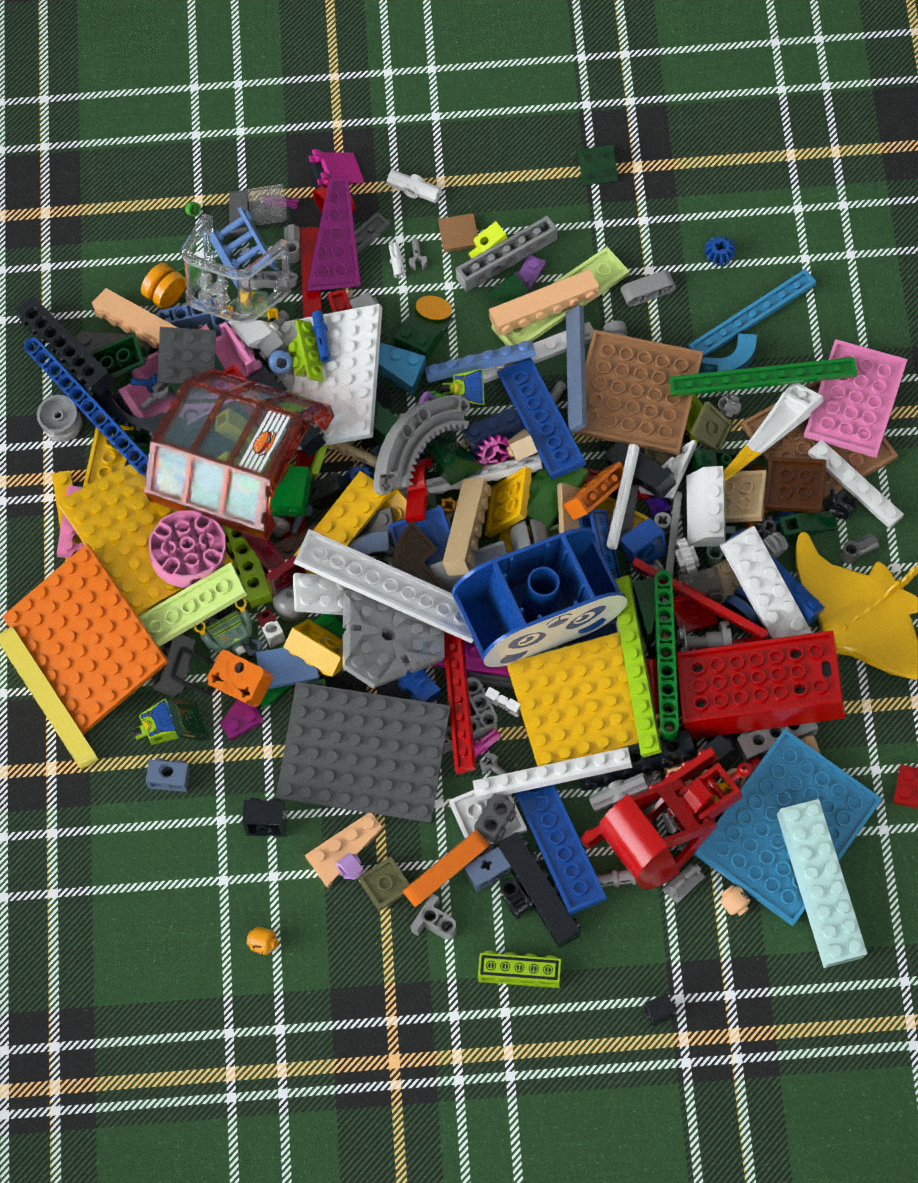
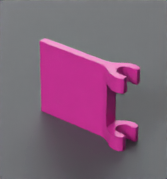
[308,149,364,186]

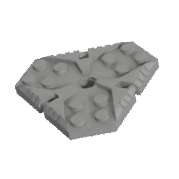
[343,589,445,688]

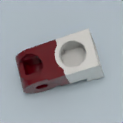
[256,608,286,648]

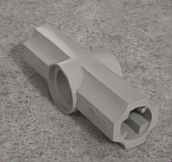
[589,773,650,812]

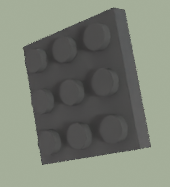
[157,327,216,387]

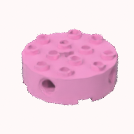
[149,510,226,588]

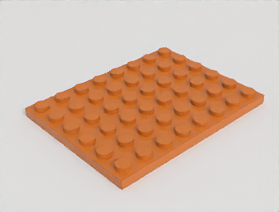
[2,543,169,735]

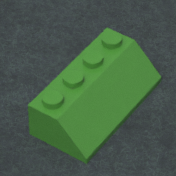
[521,464,589,531]

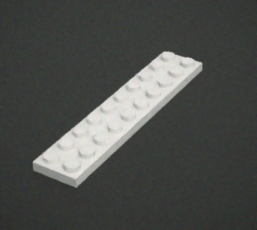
[294,529,473,643]

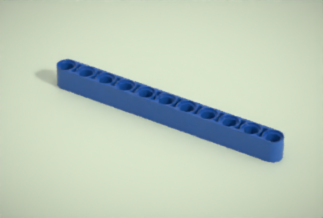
[24,338,160,481]

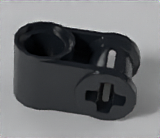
[501,879,534,920]

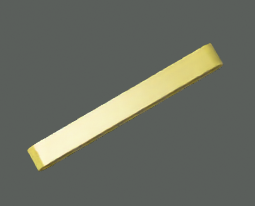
[0,626,98,770]

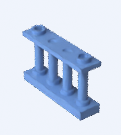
[205,207,279,291]

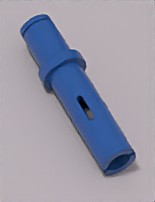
[312,310,331,362]

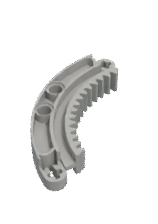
[373,395,470,495]

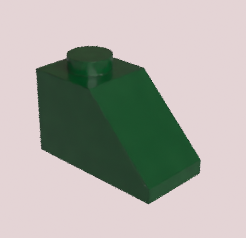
[486,270,530,301]

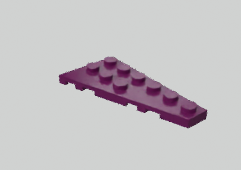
[306,177,361,292]

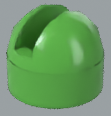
[185,202,201,217]

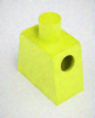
[468,222,507,259]

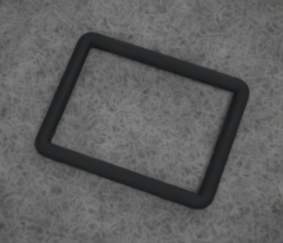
[171,647,215,696]

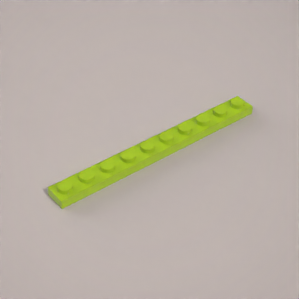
[615,575,662,758]

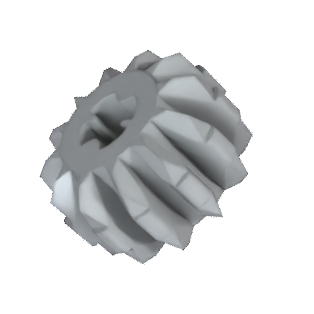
[762,532,788,558]

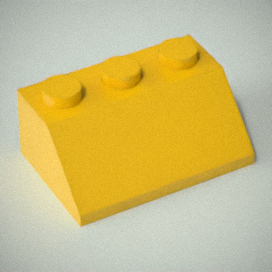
[284,619,343,677]

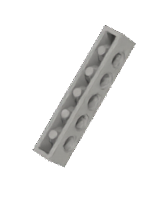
[456,216,557,292]

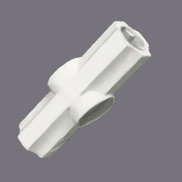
[386,170,442,203]

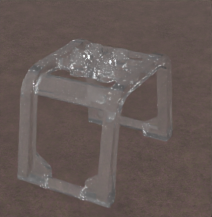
[181,214,291,324]

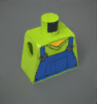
[443,369,485,405]
[132,698,182,745]

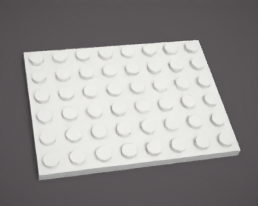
[271,304,382,454]

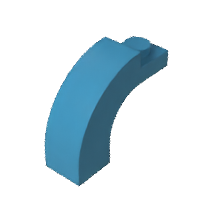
[699,333,757,373]

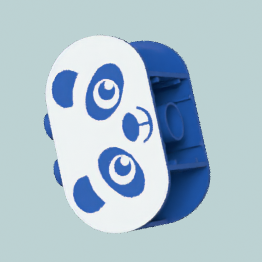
[452,528,627,667]

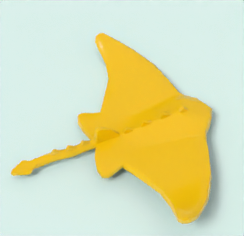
[795,532,918,680]

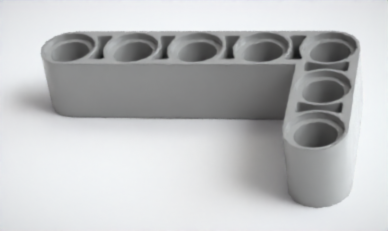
[443,677,498,754]

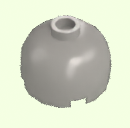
[272,584,307,622]

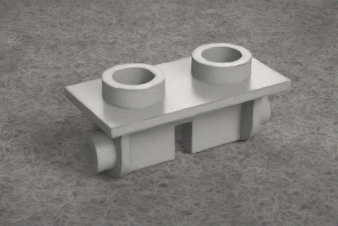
[663,863,705,904]

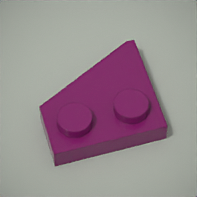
[220,699,264,741]

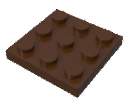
[764,457,827,513]

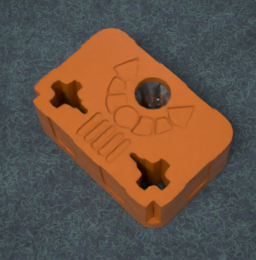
[207,650,273,707]

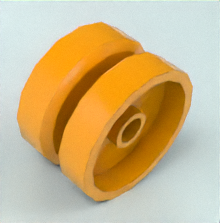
[141,262,187,310]

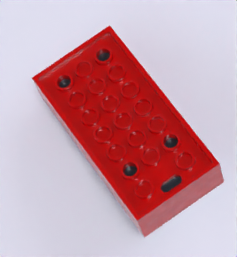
[676,630,846,739]

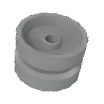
[37,395,83,442]

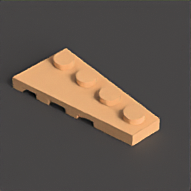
[305,813,382,888]

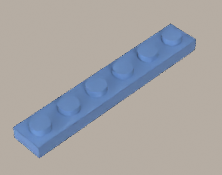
[425,340,536,383]

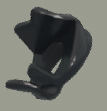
[826,488,857,520]

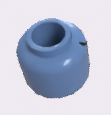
[268,349,293,375]

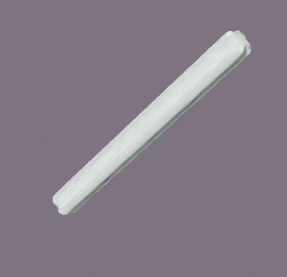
[606,444,640,549]

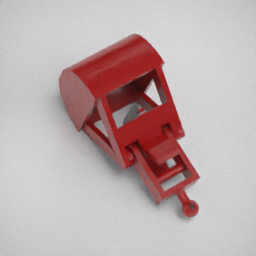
[599,762,752,890]

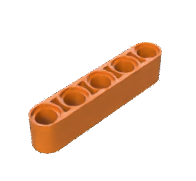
[402,829,490,907]

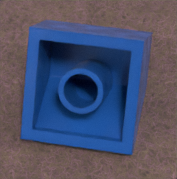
[620,518,668,574]

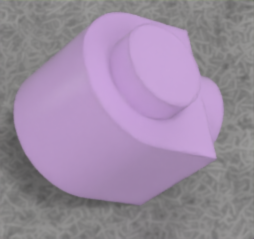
[336,853,363,880]

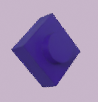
[646,496,671,519]

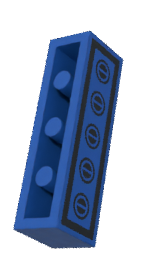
[579,509,621,579]

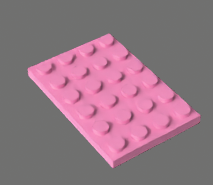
[804,339,907,458]

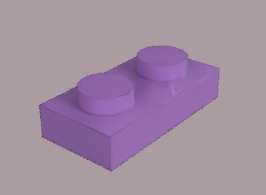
[519,254,546,293]

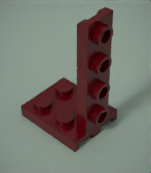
[235,515,305,596]

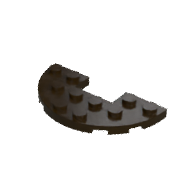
[392,521,453,593]

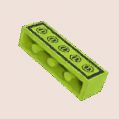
[478,951,561,988]

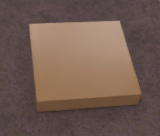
[438,213,478,253]

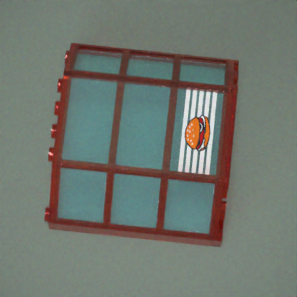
[144,369,335,541]

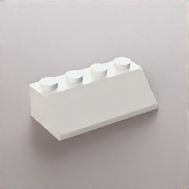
[686,466,726,547]

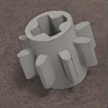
[718,393,741,418]

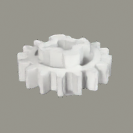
[675,537,700,579]

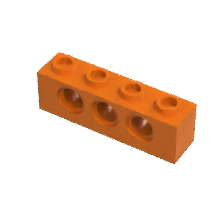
[563,461,624,520]

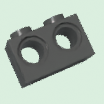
[474,793,517,843]

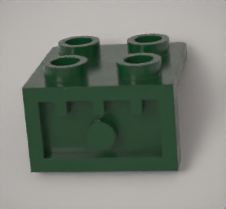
[576,145,618,185]

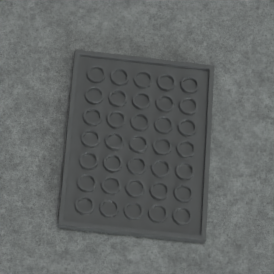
[276,682,451,823]

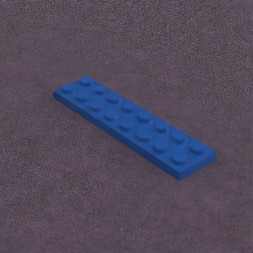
[497,357,586,480]
[514,766,607,915]

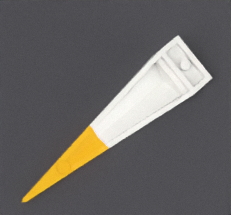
[724,383,824,481]

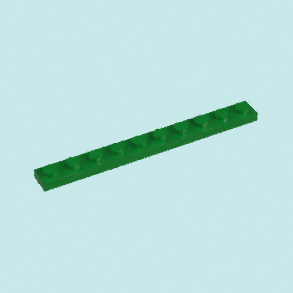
[668,357,857,397]

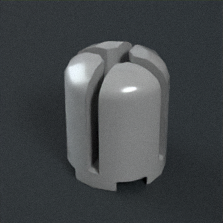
[510,519,549,551]

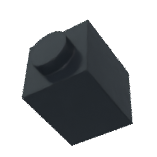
[643,993,676,1026]

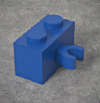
[398,669,441,703]

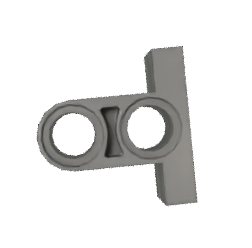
[411,893,457,939]

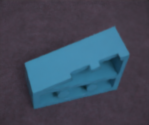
[378,342,426,398]

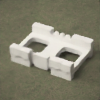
[485,687,521,718]

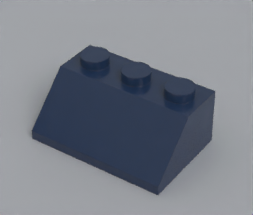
[463,407,524,464]

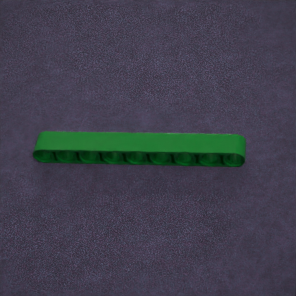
[654,570,679,741]

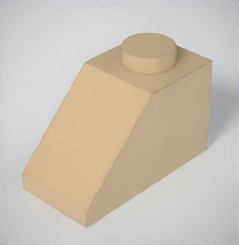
[506,429,537,461]

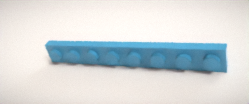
[688,269,817,357]

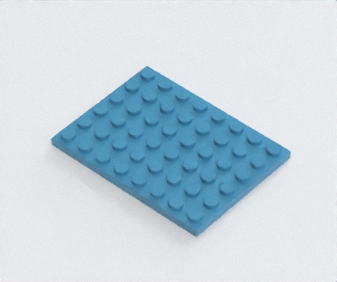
[694,729,882,926]

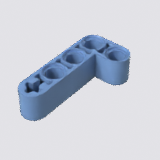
[155,297,230,335]

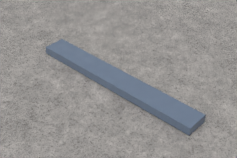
[566,304,587,434]

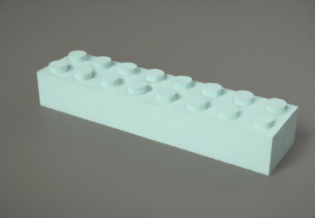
[777,799,867,968]

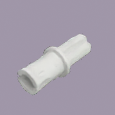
[389,242,406,278]

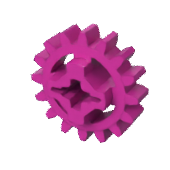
[476,434,514,467]

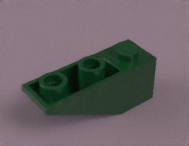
[689,448,750,474]
[777,511,837,541]

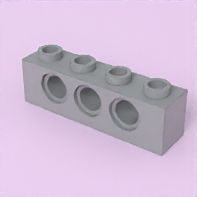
[736,722,818,763]

